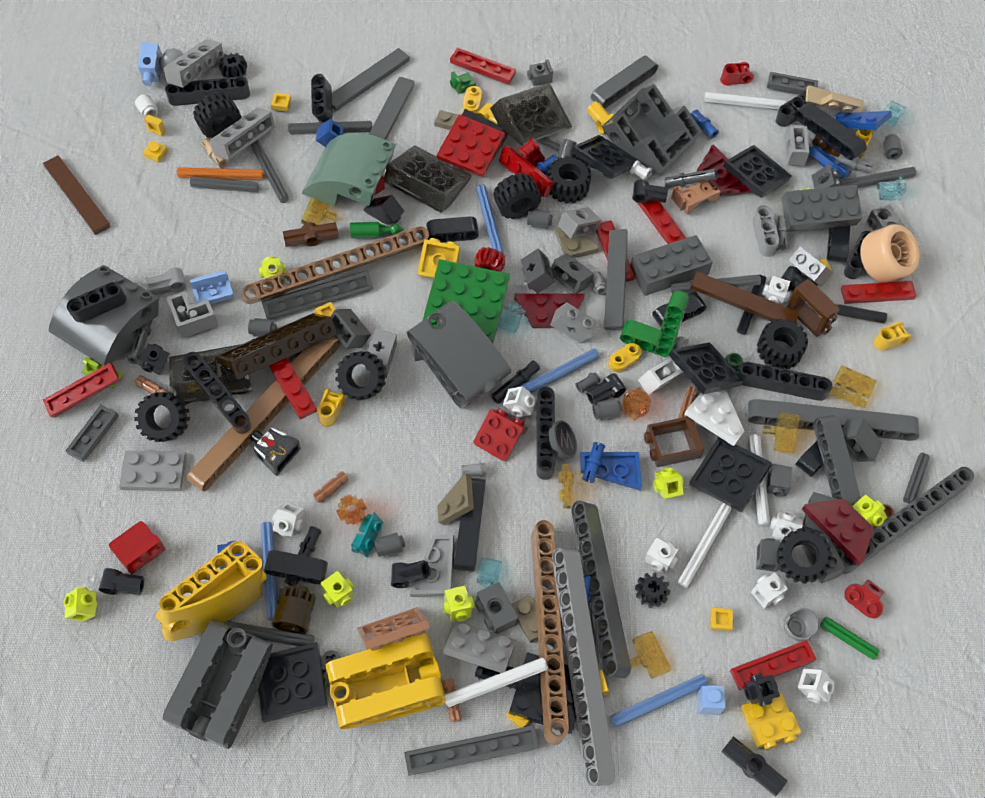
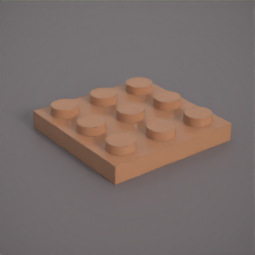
[357,607,429,651]

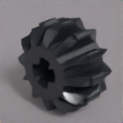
[219,53,248,78]
[635,572,671,608]

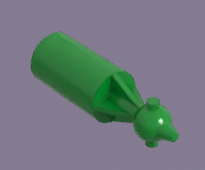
[350,222,404,239]

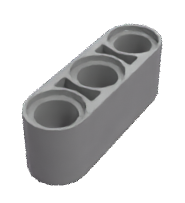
[753,205,779,257]

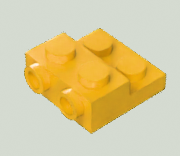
[417,238,461,279]
[741,693,801,750]

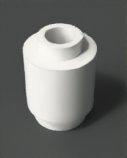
[135,94,158,118]

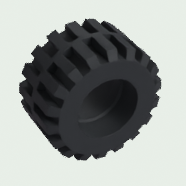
[193,93,242,139]
[547,156,591,204]
[493,173,542,219]
[757,318,808,369]
[335,351,387,400]
[134,392,190,442]
[777,528,832,584]

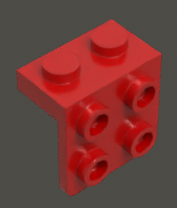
[473,408,528,461]
[109,521,166,574]

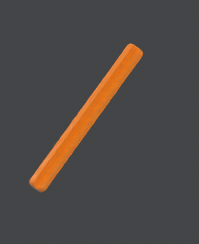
[177,167,264,180]

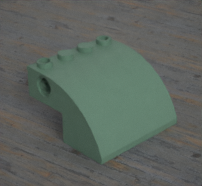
[302,133,397,207]

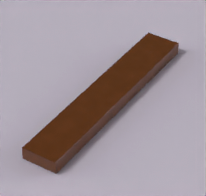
[43,155,111,235]
[690,271,799,323]

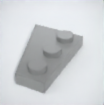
[410,535,455,597]

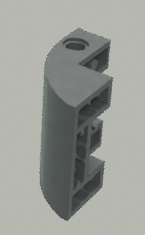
[601,84,703,173]
[48,265,159,366]

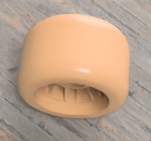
[860,224,920,283]

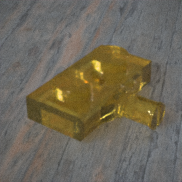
[301,197,337,225]
[762,412,800,453]
[558,464,574,509]
[630,631,672,679]

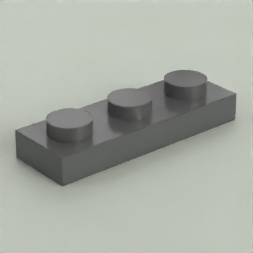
[767,72,818,94]
[65,404,118,462]

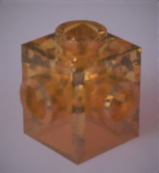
[622,387,651,421]
[336,494,367,525]

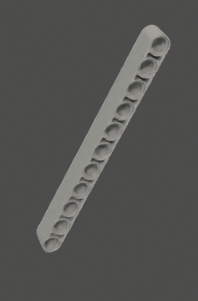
[552,548,615,786]

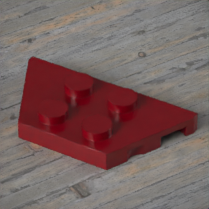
[697,144,753,196]
[514,293,585,328]
[801,498,874,567]

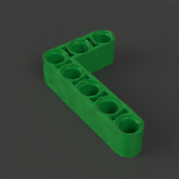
[620,291,689,357]

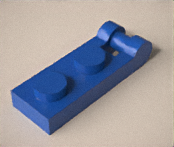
[808,145,852,178]

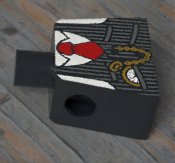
[251,428,301,476]

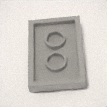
[119,451,186,491]
[443,621,516,673]

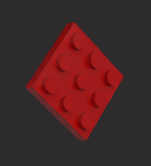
[437,114,505,177]

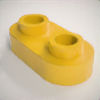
[463,86,482,114]
[608,343,642,372]

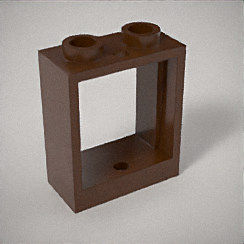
[787,279,840,337]
[644,416,704,467]

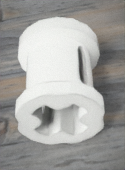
[630,160,653,181]

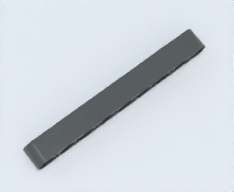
[748,399,919,441]
[840,467,974,574]
[571,500,631,678]

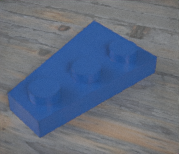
[832,111,892,131]
[580,452,642,491]

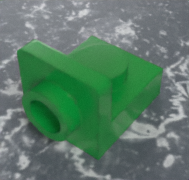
[450,72,476,94]

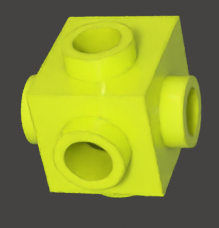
[258,256,286,286]
[653,468,684,499]
[852,494,888,530]
[321,571,354,609]
[443,585,474,622]
[64,587,98,622]

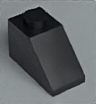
[363,195,405,224]

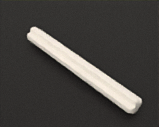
[704,92,786,110]
[749,434,770,526]
[678,503,731,588]
[445,658,548,707]

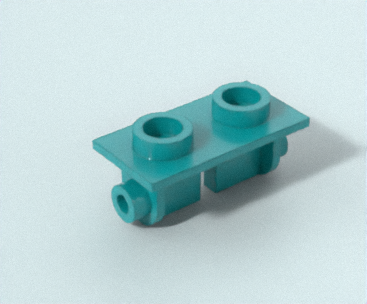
[351,512,384,558]

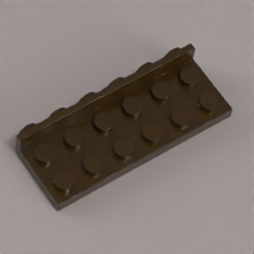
[215,313,337,379]

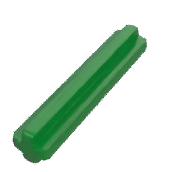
[820,617,880,660]

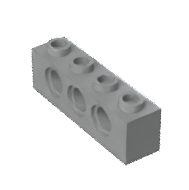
[164,39,224,87]
[210,108,276,160]

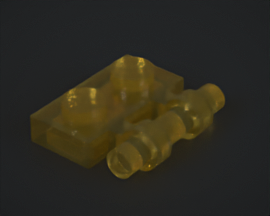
[830,365,877,408]

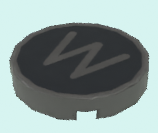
[549,420,577,460]

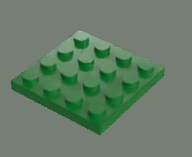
[422,259,510,343]

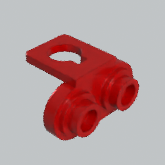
[844,579,885,618]

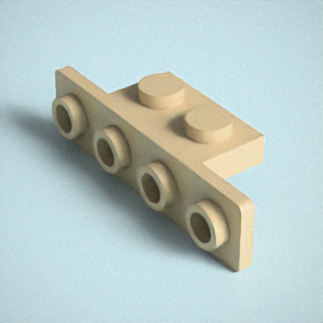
[806,86,864,113]

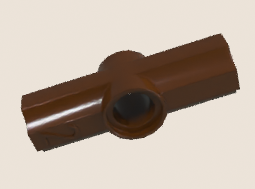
[283,222,339,247]

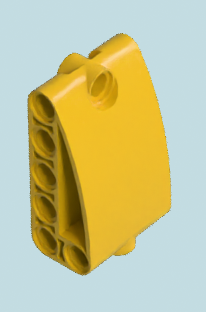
[156,541,267,642]
[325,633,446,729]

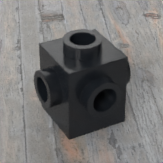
[137,343,170,375]
[744,673,780,707]

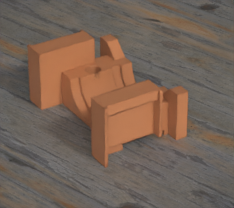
[671,181,720,215]

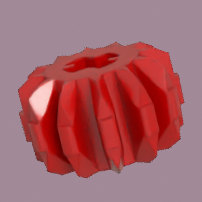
[474,247,505,272]

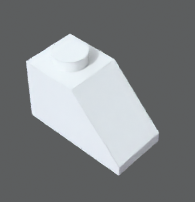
[638,358,683,395]

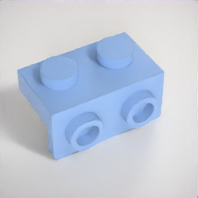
[190,271,234,304]

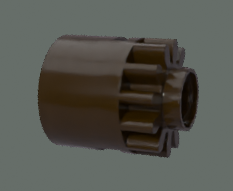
[272,584,316,634]

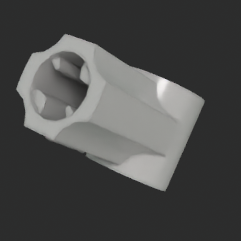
[146,267,186,294]

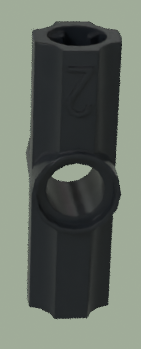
[721,736,788,797]

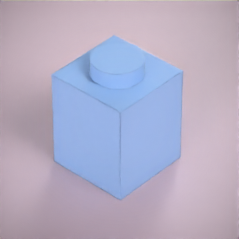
[698,686,725,715]

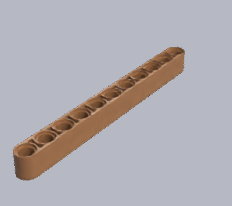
[241,226,429,304]
[187,336,341,492]
[531,520,569,745]

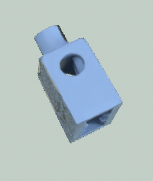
[138,42,163,86]

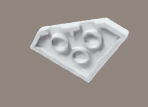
[685,390,744,446]

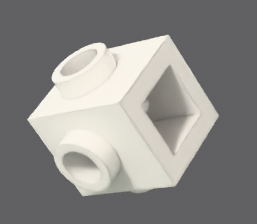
[762,276,790,305]
[503,386,536,417]
[272,502,304,537]
[769,512,803,542]
[644,538,678,573]
[751,573,788,608]
[798,669,835,703]

